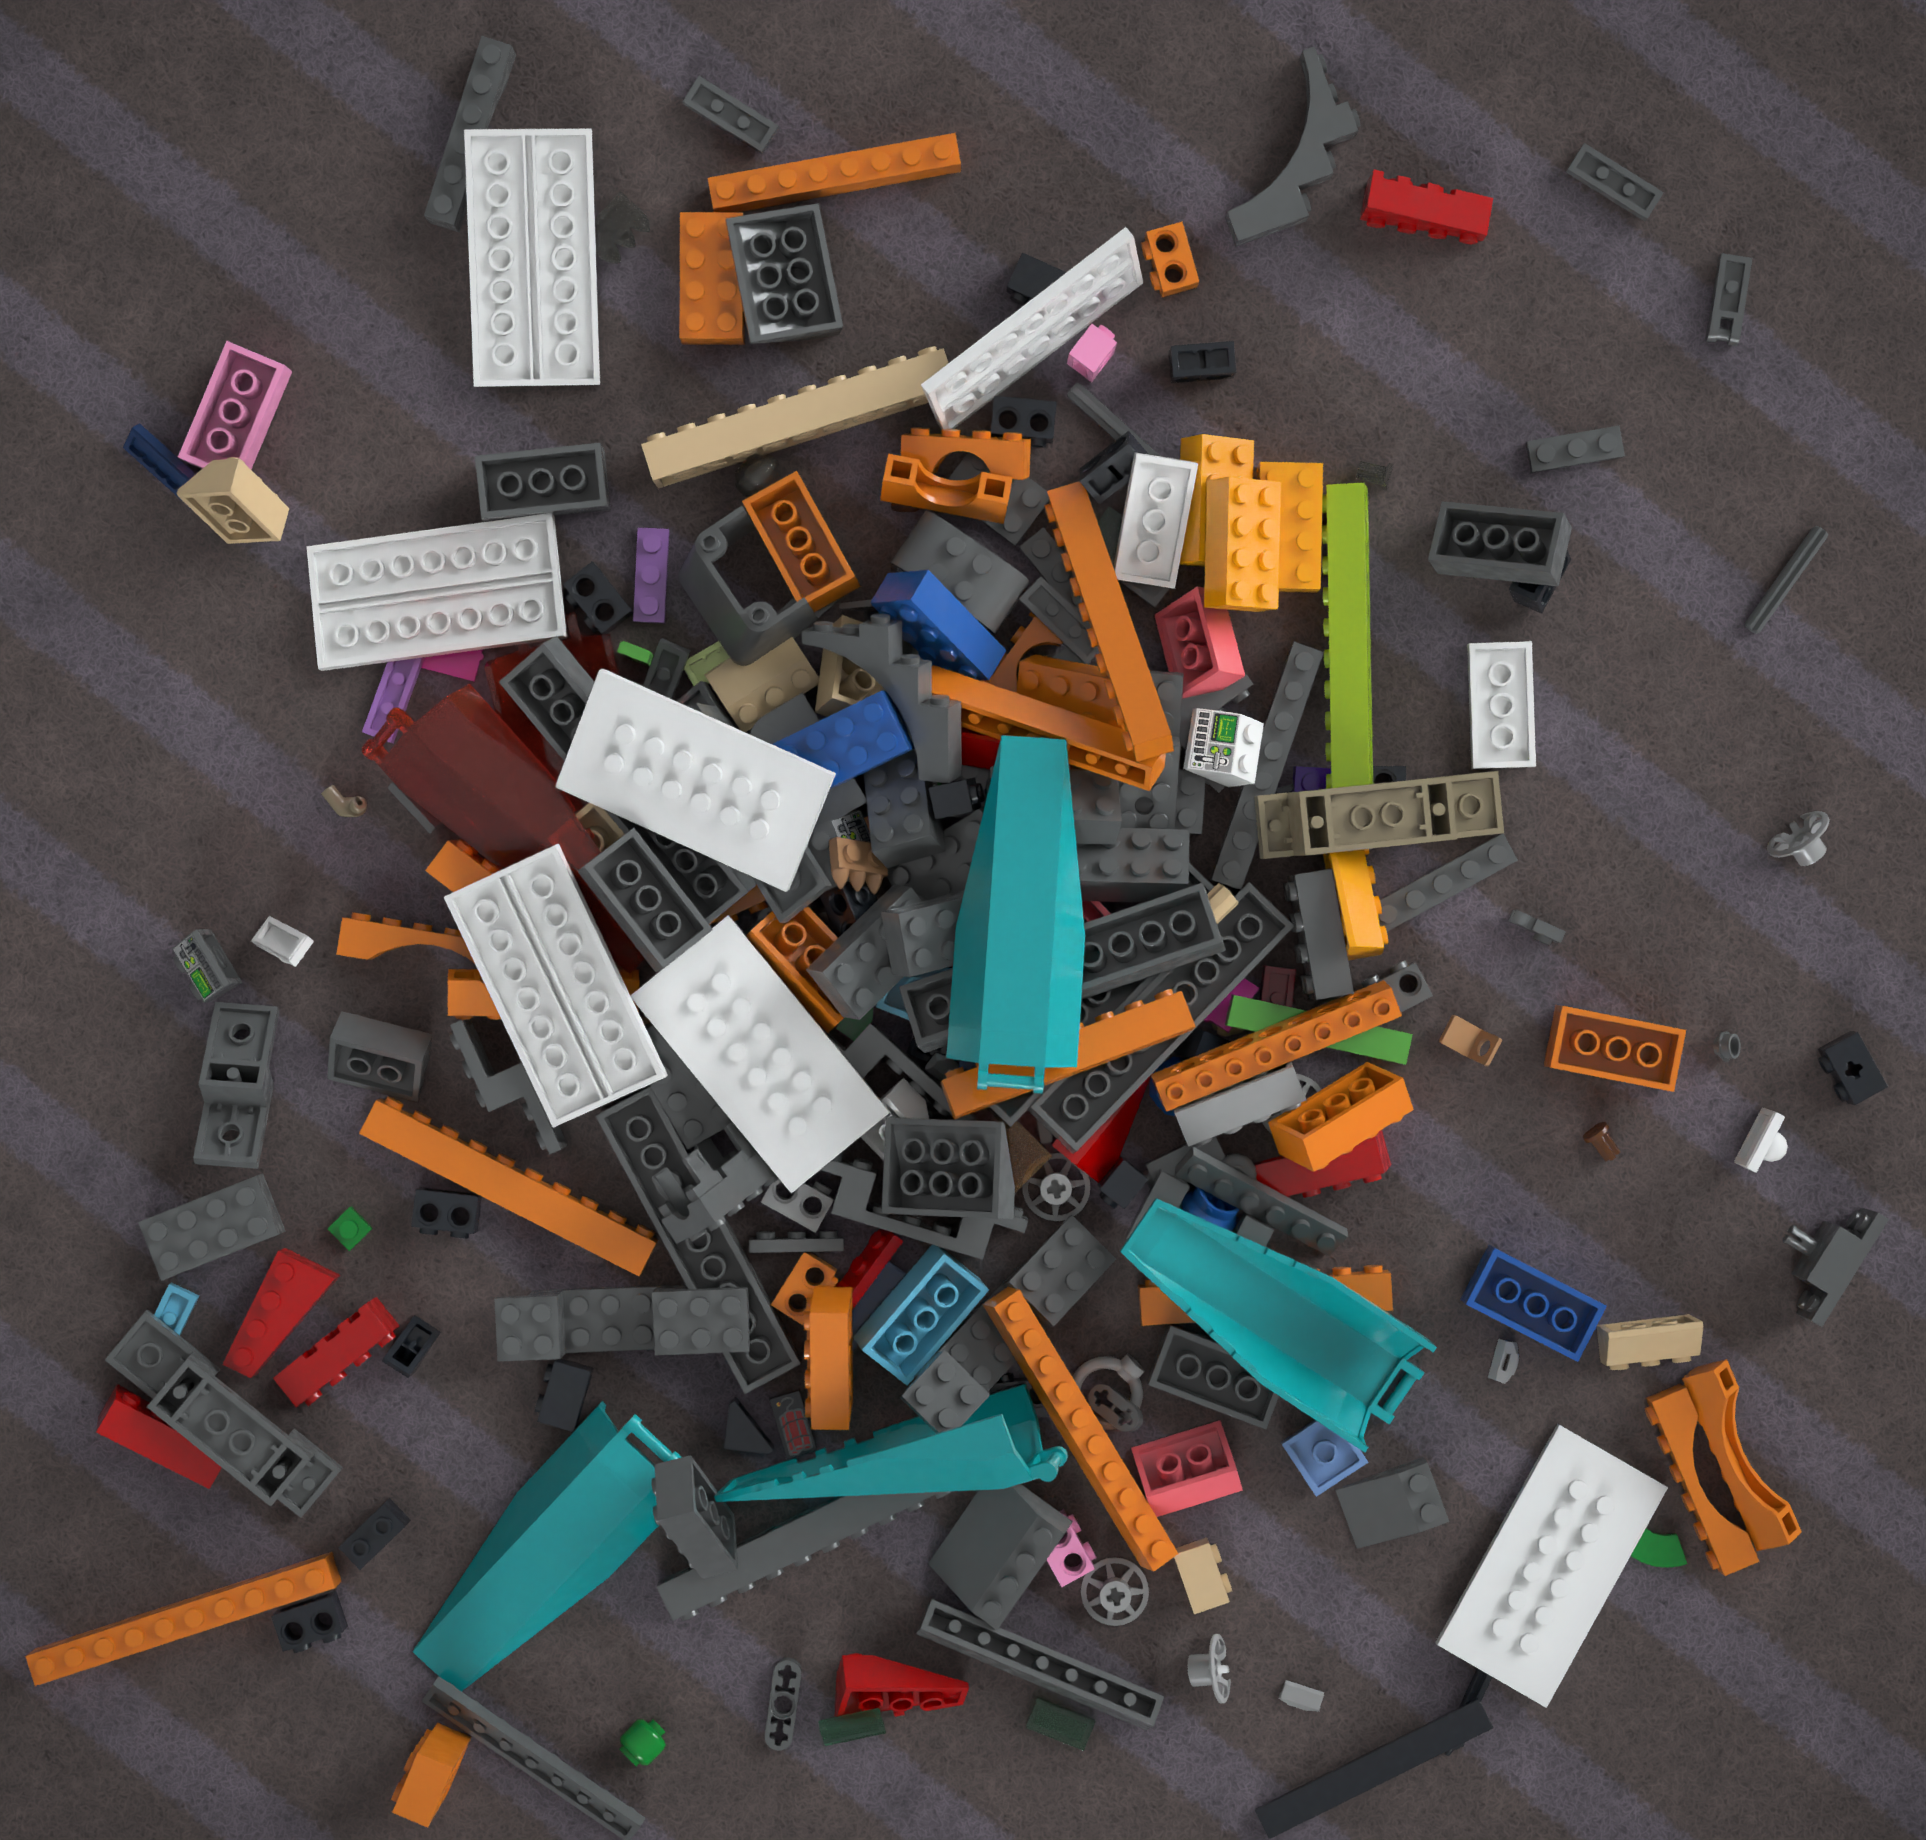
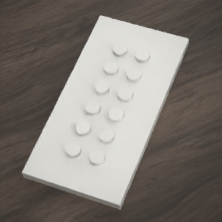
[464,129,600,387]
[921,227,1143,429]
[306,513,567,671]
[555,669,836,892]
[444,844,668,1127]
[631,915,890,1193]
[1436,1424,1668,1708]

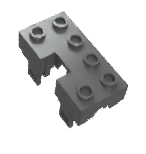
[652,1122,779,1244]

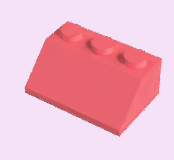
[1154,586,1245,699]
[1131,1420,1243,1517]

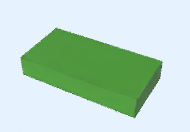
[617,641,654,667]

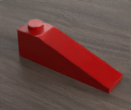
[834,1653,969,1722]

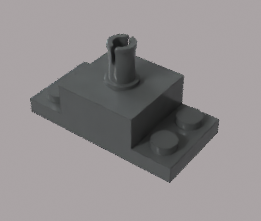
[1782,1208,1889,1327]

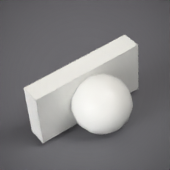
[251,916,314,967]
[1734,1108,1788,1173]

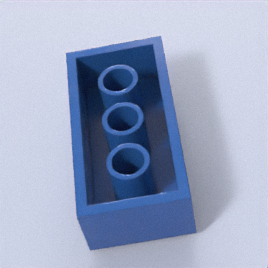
[870,570,1006,681]
[772,691,915,789]
[1460,1245,1607,1362]

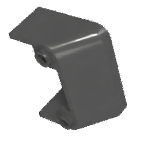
[678,506,818,666]

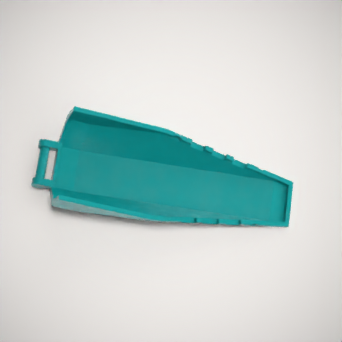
[947,735,1085,1094]
[1120,1198,1437,1453]
[714,1383,1068,1502]
[413,1401,682,1692]

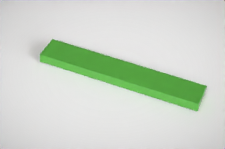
[1225,994,1413,1065]

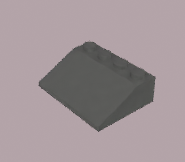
[725,203,843,344]
[882,1118,1015,1219]
[928,1484,1073,1630]

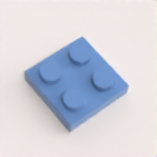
[1281,1420,1368,1497]

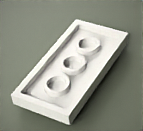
[1113,452,1198,589]
[1467,641,1536,769]

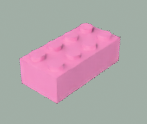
[178,341,292,469]

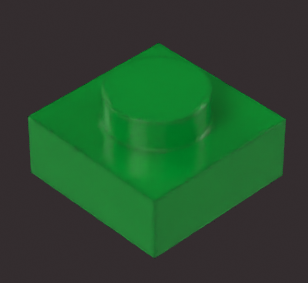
[328,1206,373,1251]

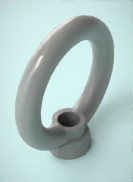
[1072,1354,1145,1430]

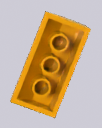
[1323,849,1388,961]

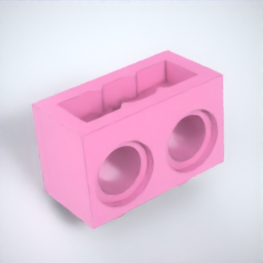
[1067,324,1117,383]
[1047,1509,1097,1587]

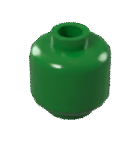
[619,1719,666,1767]

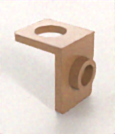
[1439,1015,1502,1067]

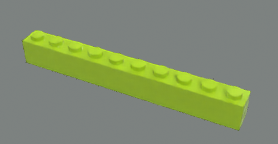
[1322,483,1373,789]

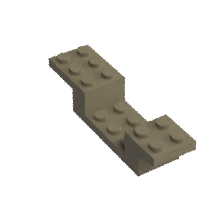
[1254,771,1504,859]

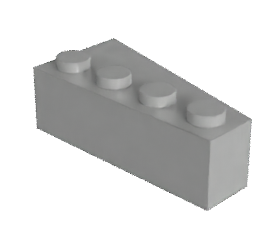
[1173,1061,1306,1147]

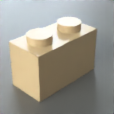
[1174,1537,1232,1614]

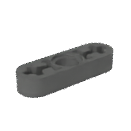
[765,1657,802,1751]

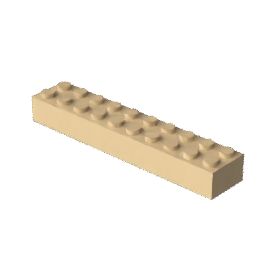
[641,346,948,489]

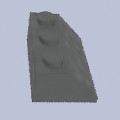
[327,1011,433,1102]

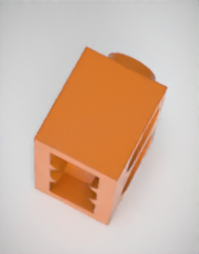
[1141,221,1199,298]
[771,1252,838,1325]

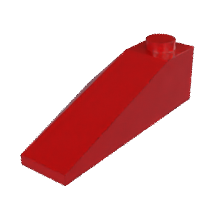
[1051,1075,1151,1183]

